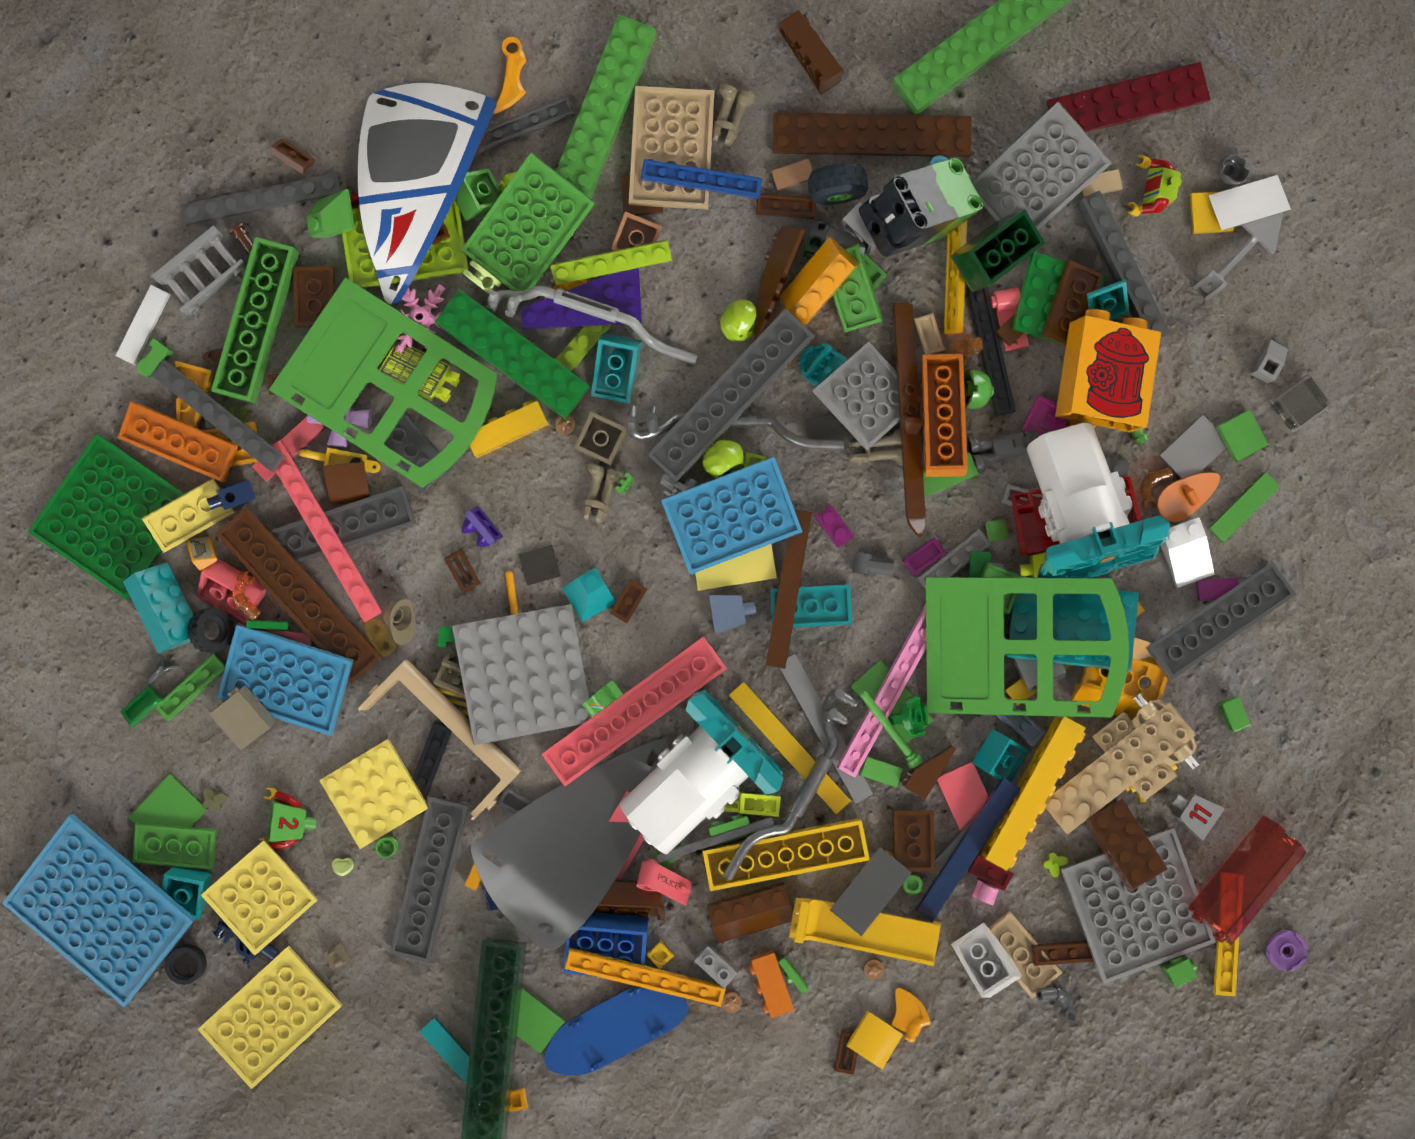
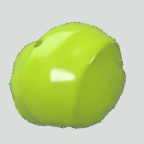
[720,299,756,342]
[703,439,744,479]

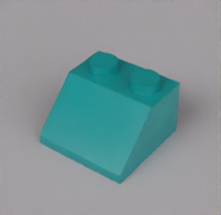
[972,729,1029,782]
[162,867,212,920]

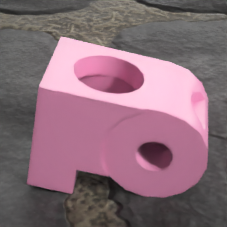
[971,879,999,905]

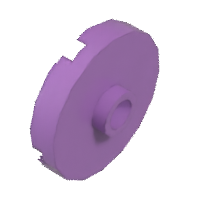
[1266,930,1308,971]

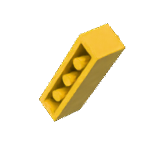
[470,400,549,458]

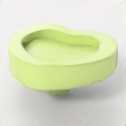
[332,858,354,876]

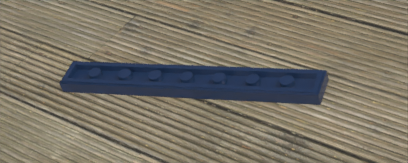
[915,777,1021,921]

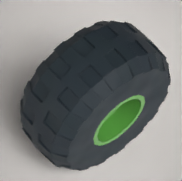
[808,163,868,205]

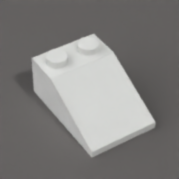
[1160,517,1215,588]
[951,923,1022,998]

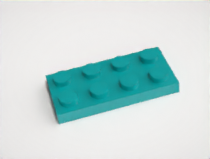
[770,585,853,628]

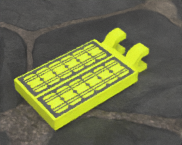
[379,339,460,403]

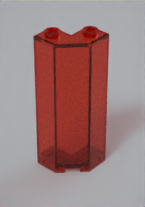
[1188,815,1306,945]

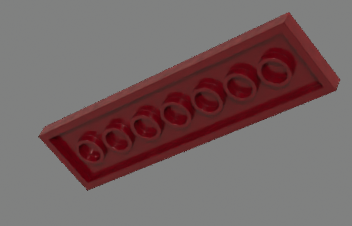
[1046,62,1211,132]

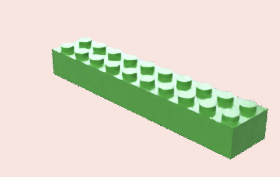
[891,0,1072,115]
[556,14,656,199]

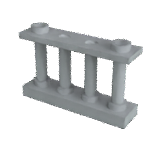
[151,225,247,316]

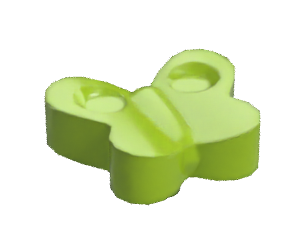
[1042,852,1068,878]

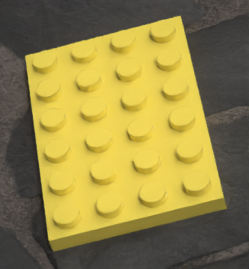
[197,946,342,1089]

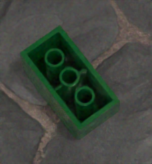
[951,209,1045,292]

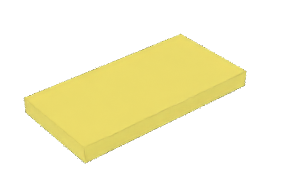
[142,478,235,553]
[695,544,777,591]

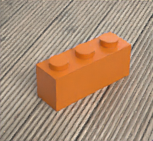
[749,949,794,1019]

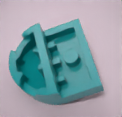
[800,343,848,387]

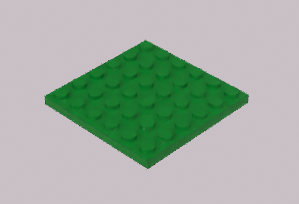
[28,433,185,600]

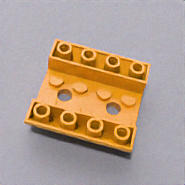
[1071,638,1168,720]

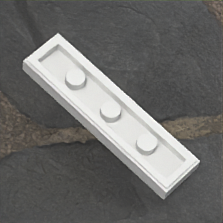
[115,285,170,365]

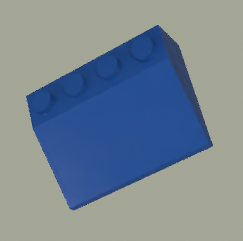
[563,912,649,976]

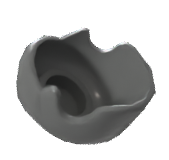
[1218,154,1250,185]

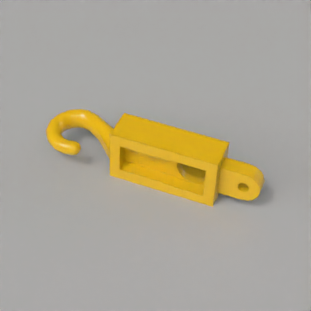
[298,448,381,473]

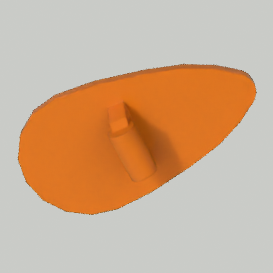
[1157,472,1220,522]

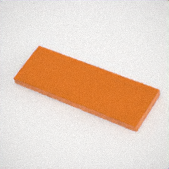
[118,401,239,482]

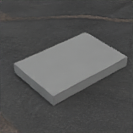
[1159,415,1226,479]

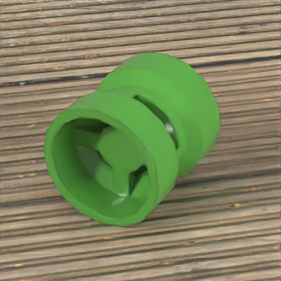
[375,835,399,858]

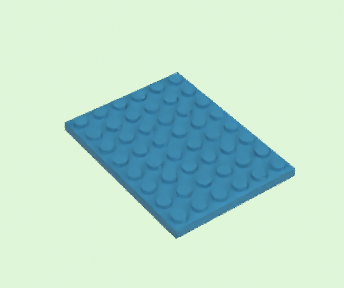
[2,814,196,1007]

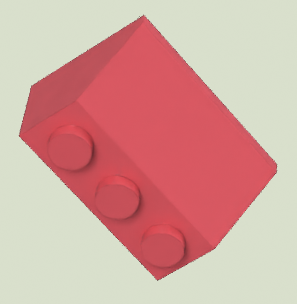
[196,558,266,624]

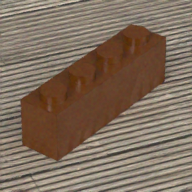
[594,880,665,921]

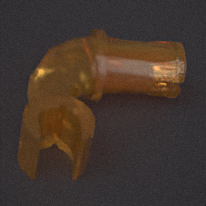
[1140,466,1173,510]
[232,571,260,620]

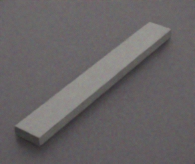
[780,654,873,803]

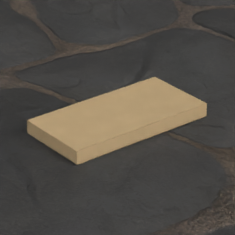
[989,911,1063,999]

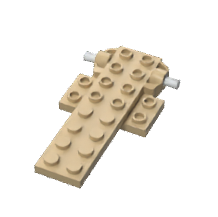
[1045,694,1199,834]

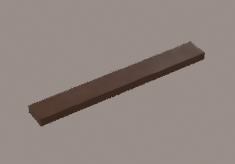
[765,509,812,669]

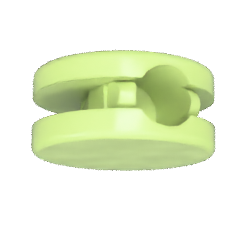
[463,260,501,294]

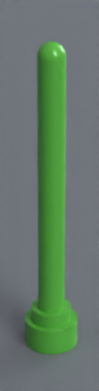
[860,690,923,769]

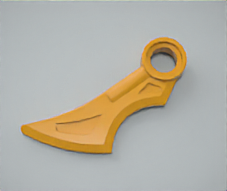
[493,37,527,114]

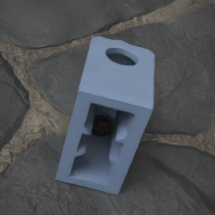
[709,595,756,633]

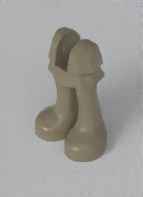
[712,84,756,146]
[848,429,903,466]
[582,463,625,524]

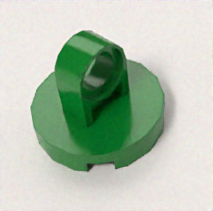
[889,696,928,737]

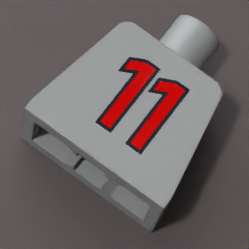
[1171,793,1224,840]

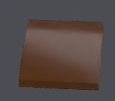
[323,461,371,505]

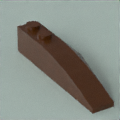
[754,226,805,341]

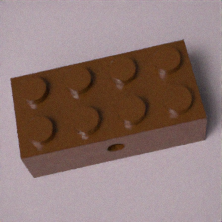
[1084,799,1168,892]

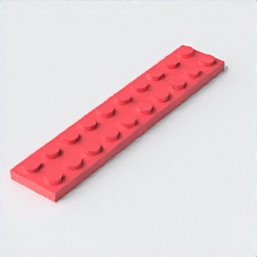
[542,636,727,786]

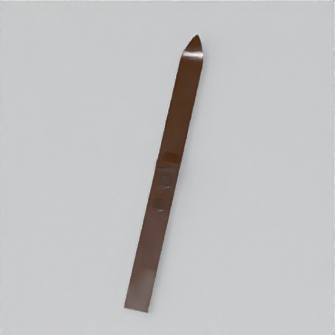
[893,303,926,537]

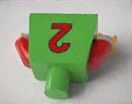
[258,787,316,849]

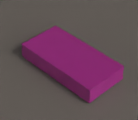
[902,537,946,577]
[1196,577,1238,601]

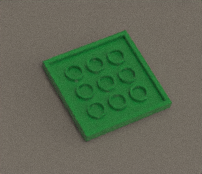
[1011,252,1106,347]

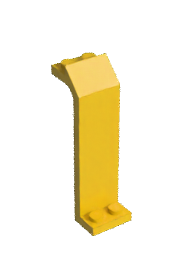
[789,897,942,966]

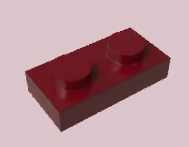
[968,854,1014,891]

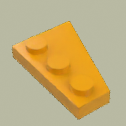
[175,361,215,428]

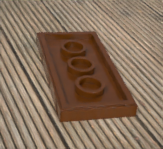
[1041,260,1103,346]

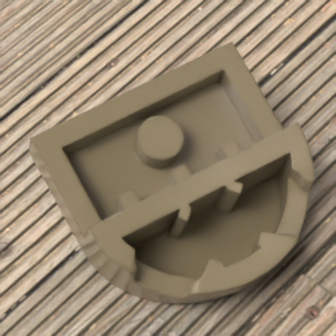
[433,653,465,697]

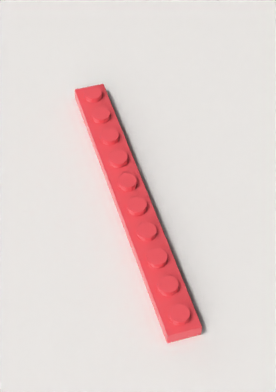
[272,440,383,622]

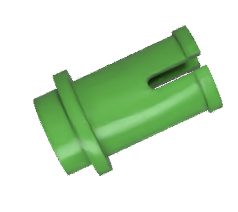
[1130,429,1149,446]

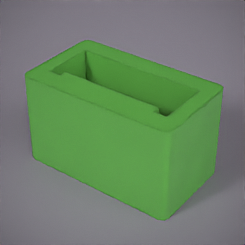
[1217,696,1251,732]

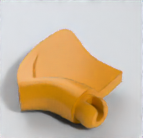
[891,987,930,1043]

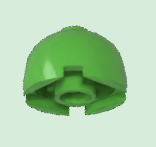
[964,369,994,409]

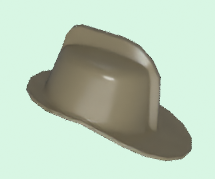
[383,599,416,645]

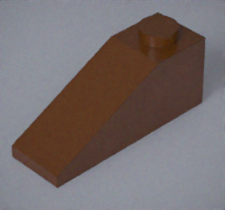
[902,745,957,800]

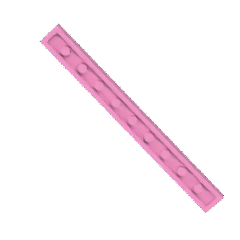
[836,604,927,778]

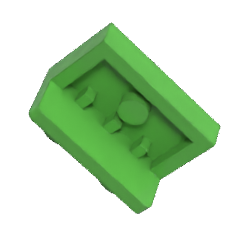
[708,813,753,846]

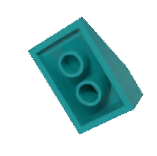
[591,333,642,404]

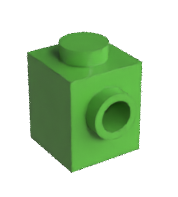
[1162,955,1197,988]

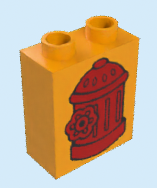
[1055,309,1161,433]

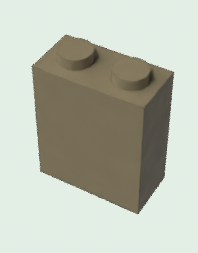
[209,685,277,750]

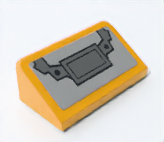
[186,536,217,570]

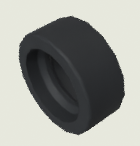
[165,944,207,985]

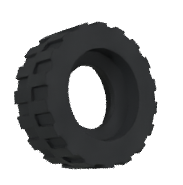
[187,607,235,653]

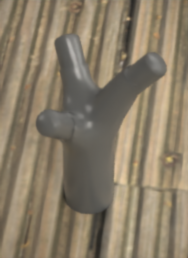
[146,656,178,684]

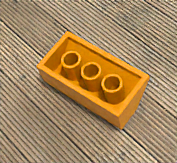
[779,236,860,326]

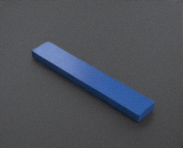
[641,159,762,199]

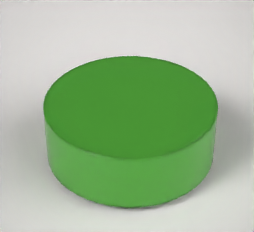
[902,873,923,894]

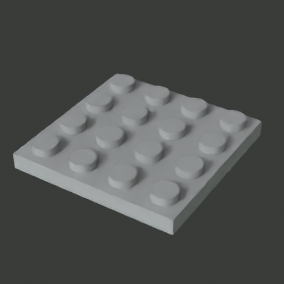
[813,342,922,450]

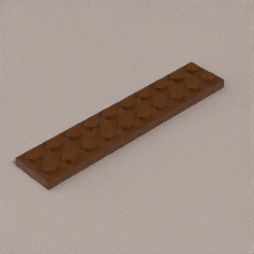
[773,112,971,157]
[216,507,382,684]

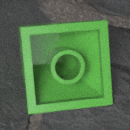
[457,168,502,221]
[306,189,355,239]

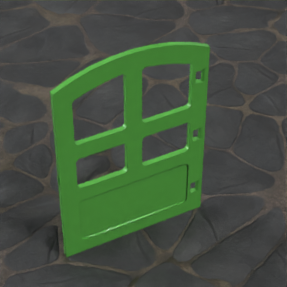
[269,277,497,488]
[926,577,1129,718]

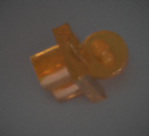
[949,334,983,360]

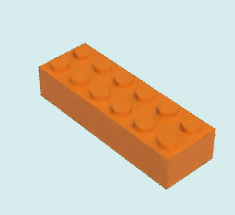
[921,354,967,477]

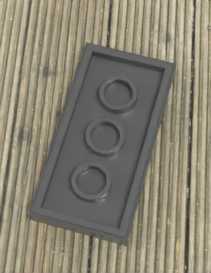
[371,412,453,494]
[830,847,912,936]

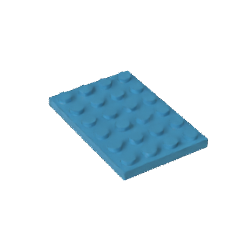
[661,456,802,575]
[217,623,354,736]

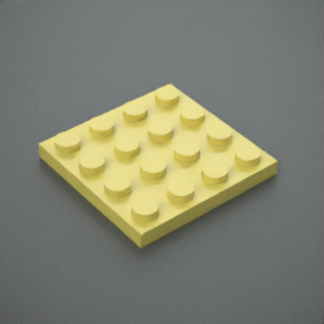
[319,739,428,849]
[201,840,318,955]

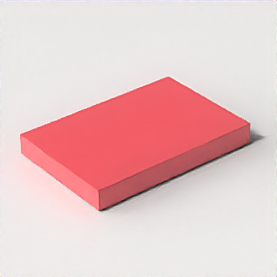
[937,761,989,830]

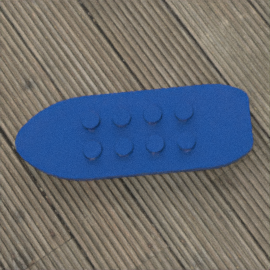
[544,985,689,1076]

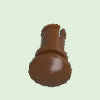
[228,222,254,255]

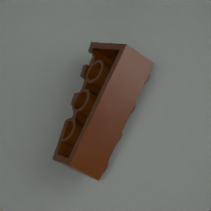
[778,10,843,95]

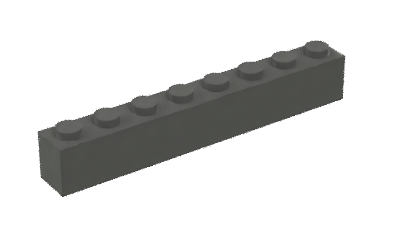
[1077,190,1171,339]

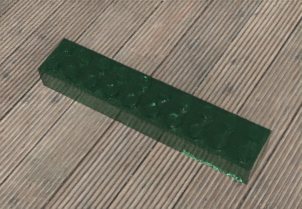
[461,938,527,1139]

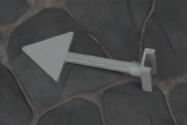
[1193,212,1283,301]

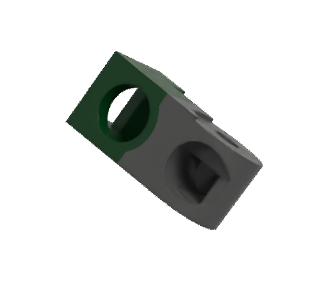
[803,219,829,259]

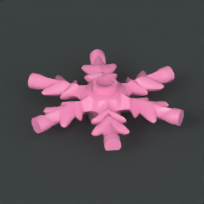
[394,284,445,353]

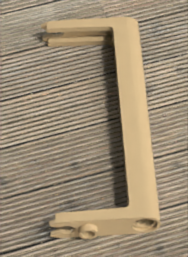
[358,659,522,821]

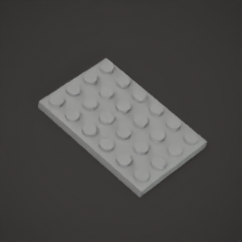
[972,102,1112,230]

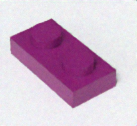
[814,504,854,548]

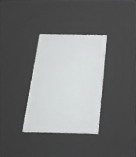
[1209,175,1291,230]

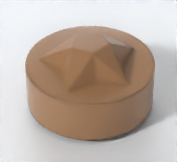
[555,416,576,436]
[864,959,884,980]
[722,991,742,1013]

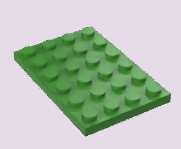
[461,153,596,291]

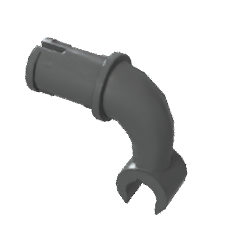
[1036,984,1077,1022]

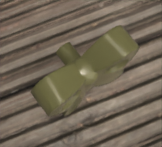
[203,788,228,811]

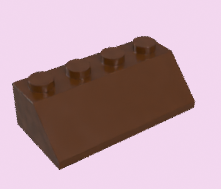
[707,882,793,943]

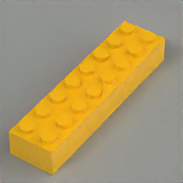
[980,716,1085,871]
[703,818,870,891]

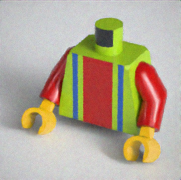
[1127,154,1182,217]

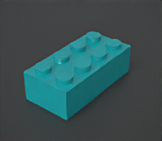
[123,563,193,654]

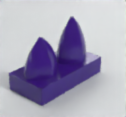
[462,506,503,547]

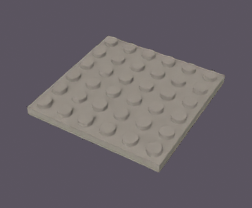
[452,604,592,745]
[1061,827,1216,984]

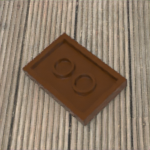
[293,266,335,328]
[893,810,935,872]

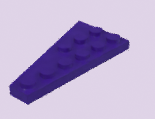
[521,268,642,330]

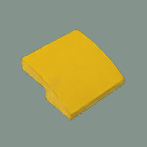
[846,1011,903,1069]

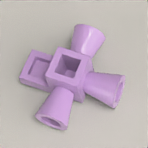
[307,408,372,447]

